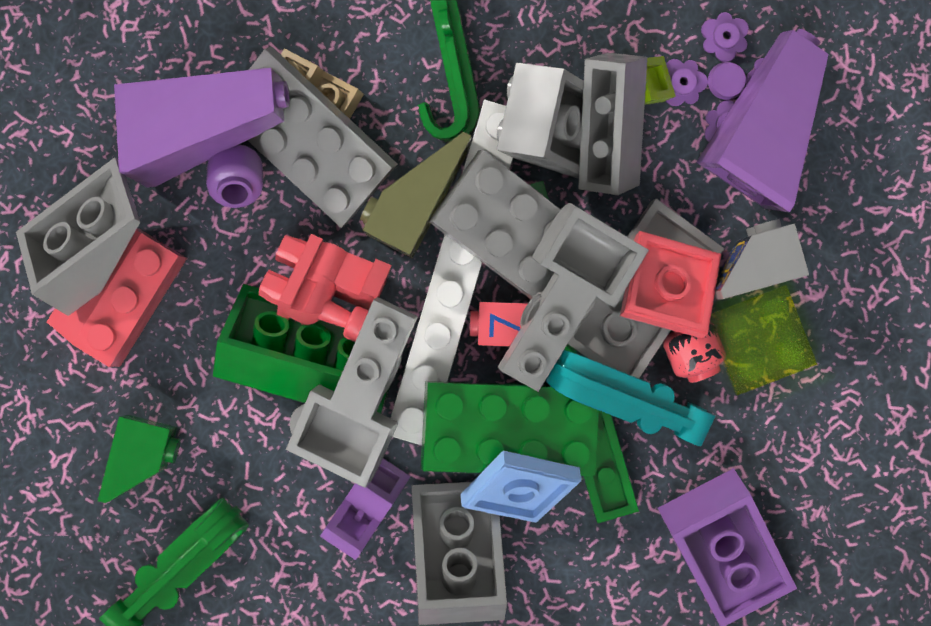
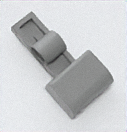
[498,203,649,392]
[286,297,418,488]

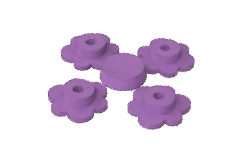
[666,12,764,142]

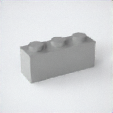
[579,52,648,195]

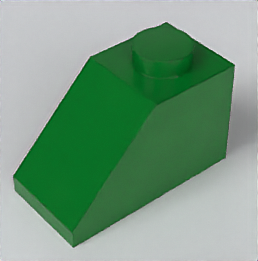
[98,415,181,503]

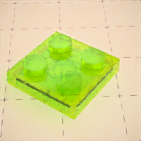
[710,285,818,395]

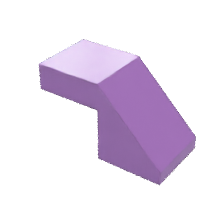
[320,458,411,560]

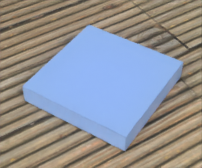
[461,450,581,523]

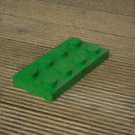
[420,381,599,476]

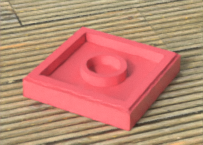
[620,231,721,339]

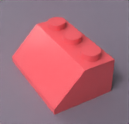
[47,228,187,367]

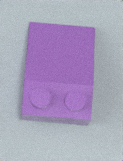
[657,468,797,626]

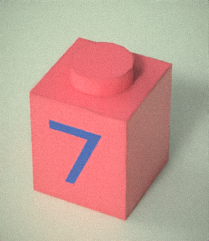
[470,302,528,346]

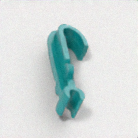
[546,350,716,447]

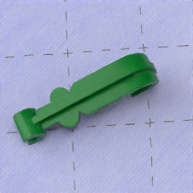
[418,0,480,142]
[99,498,249,626]

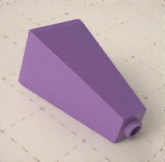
[696,29,829,212]
[114,68,290,188]

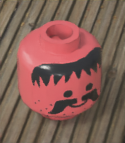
[663,322,726,383]

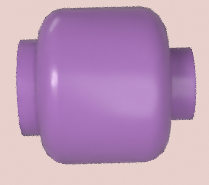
[206,144,263,208]

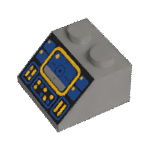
[714,219,809,300]

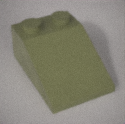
[360,132,471,259]

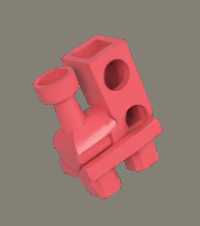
[259,234,392,342]

